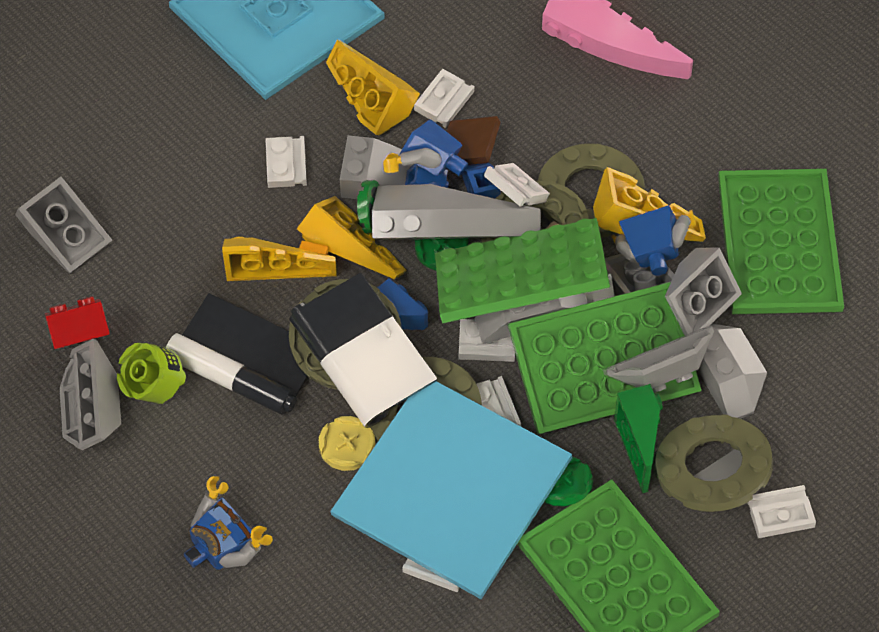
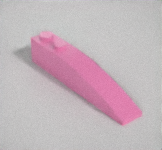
[542,0,693,79]

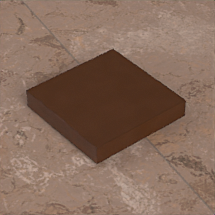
[447,116,501,165]

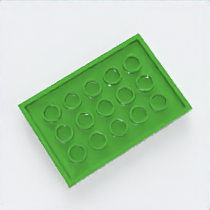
[718,169,844,314]
[435,218,610,323]
[508,282,701,435]
[517,480,720,632]

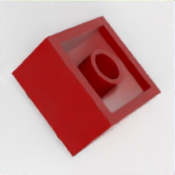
[45,296,110,349]

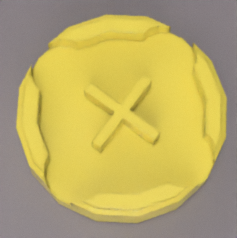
[319,416,375,471]

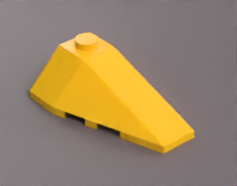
[326,40,420,135]
[593,167,706,242]
[297,196,406,279]
[222,237,337,281]

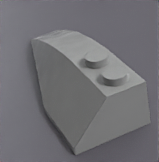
[372,184,541,240]

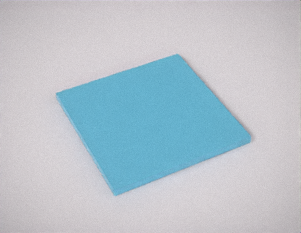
[169,0,385,100]
[331,381,572,599]

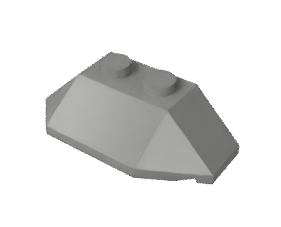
[475,293,588,344]
[697,324,767,419]
[603,326,714,393]
[60,339,121,450]

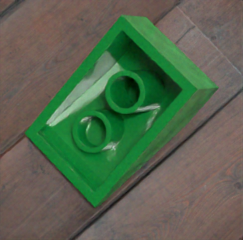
[614,384,663,494]

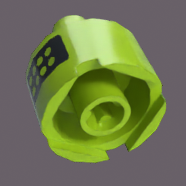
[117,343,186,404]

